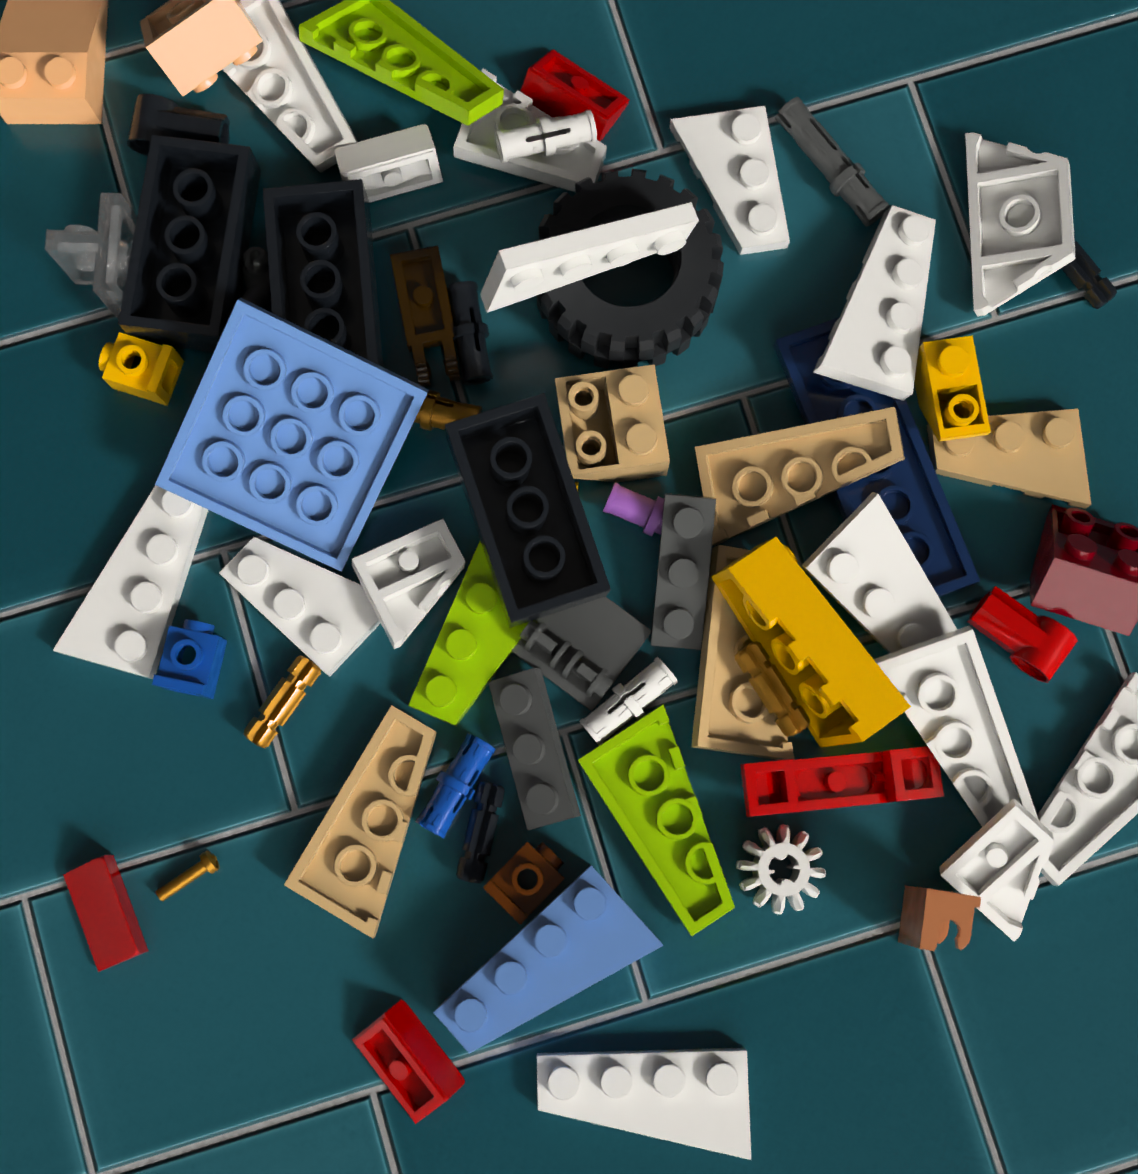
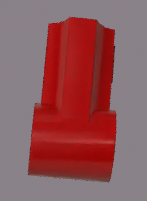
[967,586,1078,683]

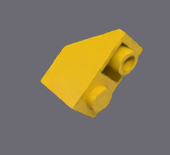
[914,335,991,442]

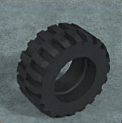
[534,169,724,369]

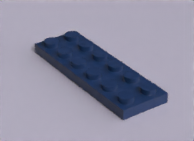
[774,317,980,597]

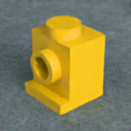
[99,332,184,406]

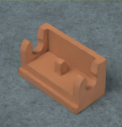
[898,886,981,951]

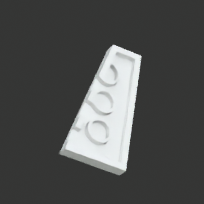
[480,202,699,313]

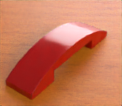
[740,746,944,817]

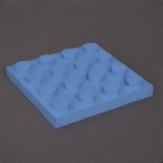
[155,298,429,572]

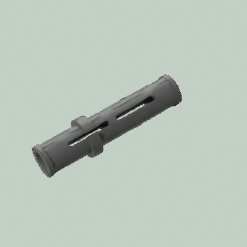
[775,97,890,227]

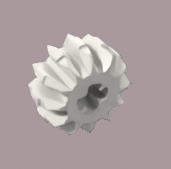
[736,825,826,914]

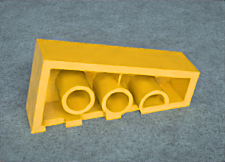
[711,537,911,748]

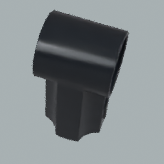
[127,94,230,156]

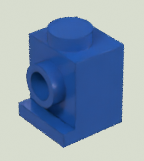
[152,619,227,699]

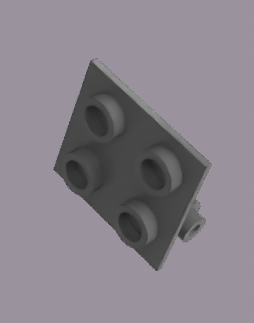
[512,597,652,712]

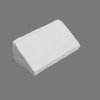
[334,124,443,202]

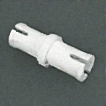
[494,110,597,162]
[579,657,678,746]

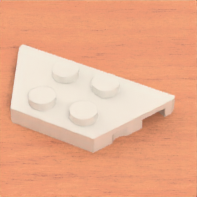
[965,132,1076,316]

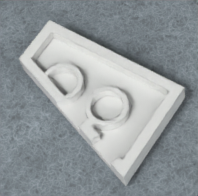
[454,68,607,192]
[669,106,790,255]
[219,537,380,677]

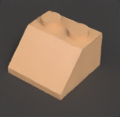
[140,0,262,96]

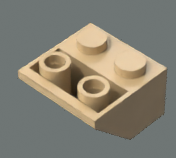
[555,364,670,482]

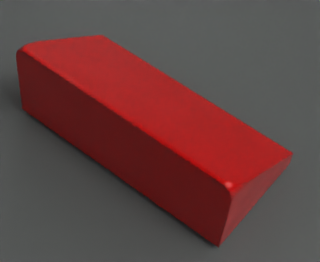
[520,49,630,142]
[63,855,149,972]
[352,1000,465,1124]

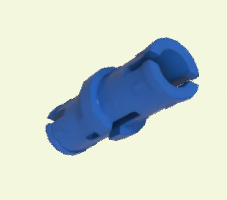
[415,733,496,839]

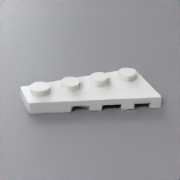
[222,0,358,173]
[813,205,936,401]
[53,485,208,679]
[801,492,957,654]
[874,626,1039,827]
[1037,672,1138,886]
[537,1048,751,1160]

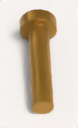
[156,850,220,901]

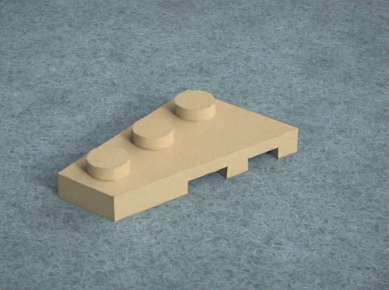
[927,409,1092,509]

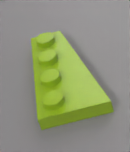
[578,704,735,936]

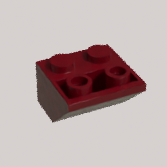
[1030,504,1138,636]

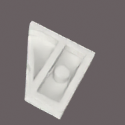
[352,519,465,649]
[939,798,1055,941]

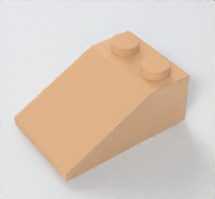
[0,0,108,124]

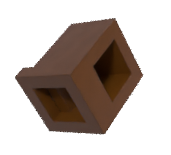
[483,842,565,925]

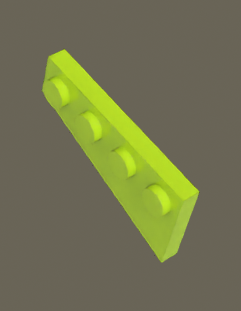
[299,0,504,126]
[408,541,535,726]

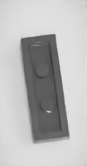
[651,493,716,650]
[488,668,581,831]

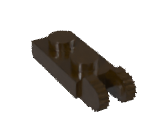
[390,245,461,387]

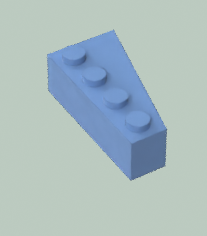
[433,865,664,1053]

